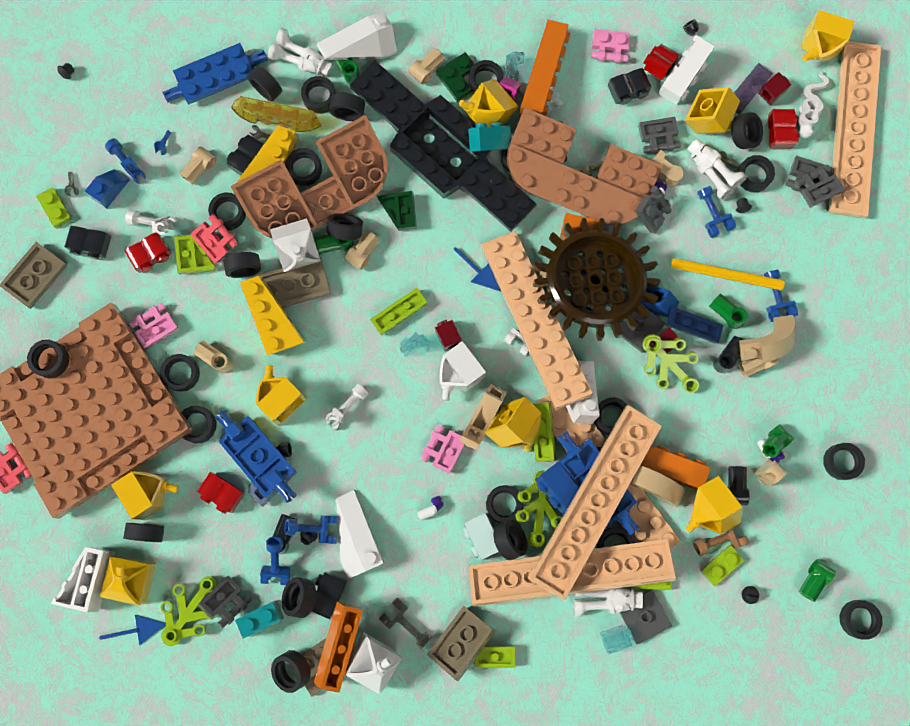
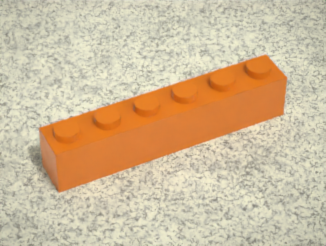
[519,19,570,118]

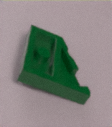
[377,191,417,231]

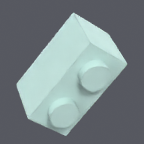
[462,513,499,560]

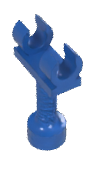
[105,138,146,184]
[697,186,736,238]
[764,270,798,322]
[284,515,338,544]
[260,536,290,586]

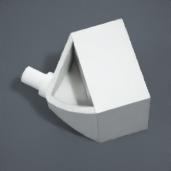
[270,218,320,272]
[439,341,486,401]
[345,632,402,694]

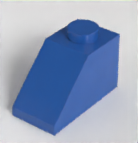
[85,169,130,209]
[641,286,680,317]

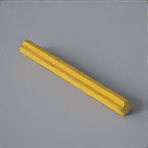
[671,258,785,290]

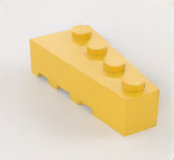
[240,276,306,356]

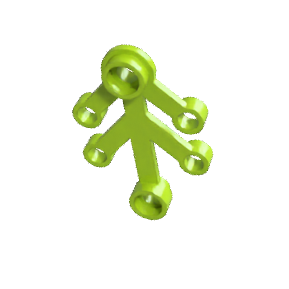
[643,334,699,393]
[516,470,562,547]
[160,576,218,646]

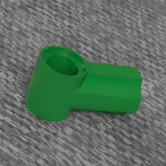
[334,57,360,84]
[315,235,354,254]
[709,293,748,329]
[762,424,794,458]
[798,559,836,602]

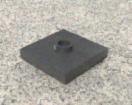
[619,303,665,353]
[620,589,672,645]

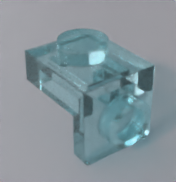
[504,52,525,81]
[400,332,430,357]

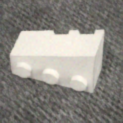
[658,35,715,105]
[566,361,599,424]
[50,547,115,612]

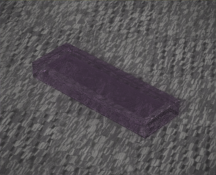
[734,63,773,115]

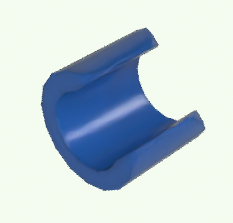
[154,130,171,155]

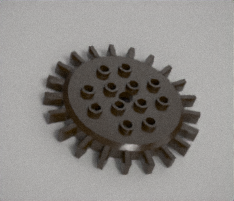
[533,218,660,341]

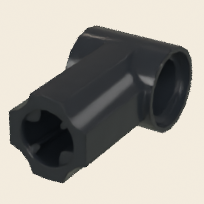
[713,336,744,373]
[728,466,750,506]
[272,514,298,555]

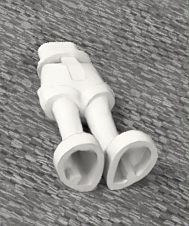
[268,28,333,76]
[688,139,747,200]
[574,588,643,617]

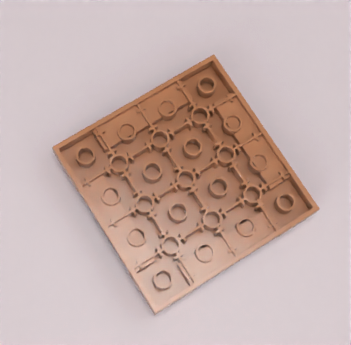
[0,302,193,519]

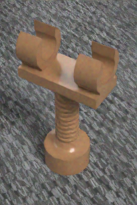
[693,523,750,556]

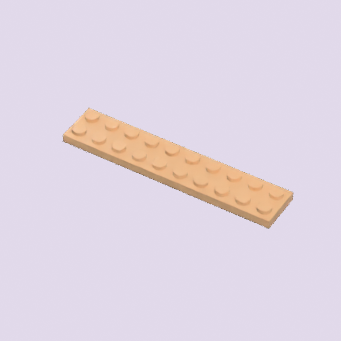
[828,41,881,218]
[481,231,593,410]
[536,394,681,549]
[528,405,662,601]
[469,539,676,607]

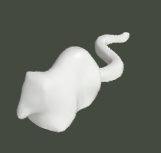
[799,71,829,138]

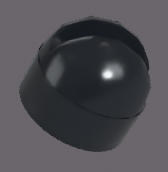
[683,19,699,35]
[277,441,292,458]

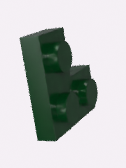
[436,52,474,102]

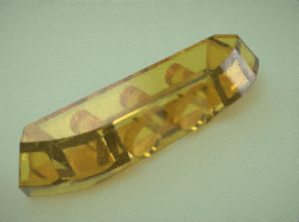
[231,96,321,132]

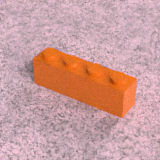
[640,446,710,490]
[314,601,363,693]

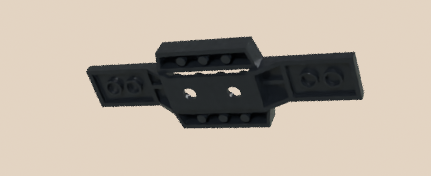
[350,60,537,232]

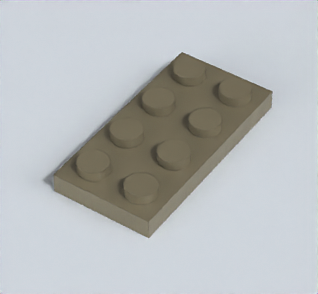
[248,257,331,308]

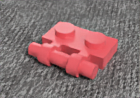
[190,214,239,264]
[0,443,32,494]

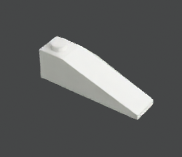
[317,11,397,60]
[336,490,385,579]

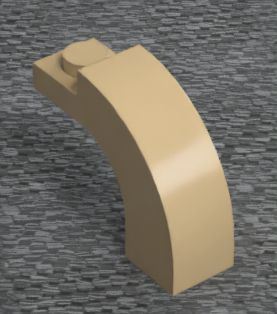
[739,315,796,362]
[459,384,507,450]
[630,465,685,508]

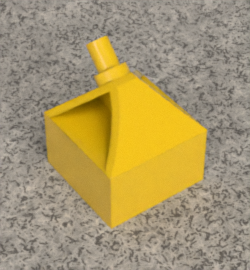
[801,10,855,62]
[459,79,518,127]
[685,87,740,134]
[256,365,307,426]
[485,397,541,452]
[111,471,179,520]
[685,476,743,535]
[99,556,156,605]

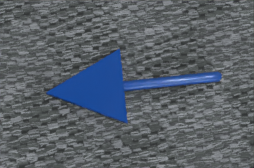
[454,247,500,291]
[99,615,166,645]

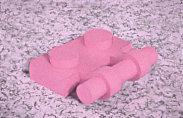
[591,29,630,63]
[129,303,179,349]
[420,425,465,474]

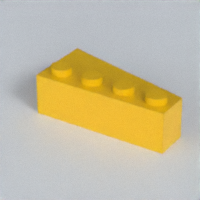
[236,125,299,183]

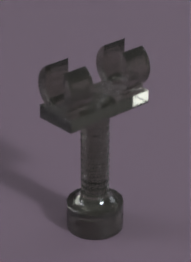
[379,597,432,649]

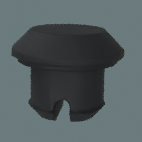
[57,63,74,80]
[735,198,752,213]
[300,532,318,545]
[741,586,759,604]

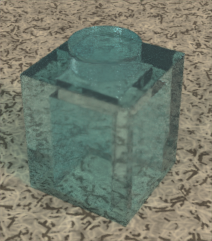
[600,625,633,654]

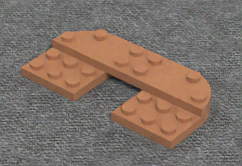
[507,108,662,225]
[231,115,388,238]

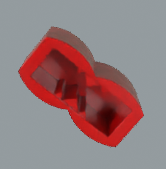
[643,43,680,80]
[768,109,800,149]
[124,233,172,273]
[197,472,245,514]

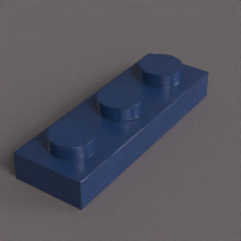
[666,307,724,344]

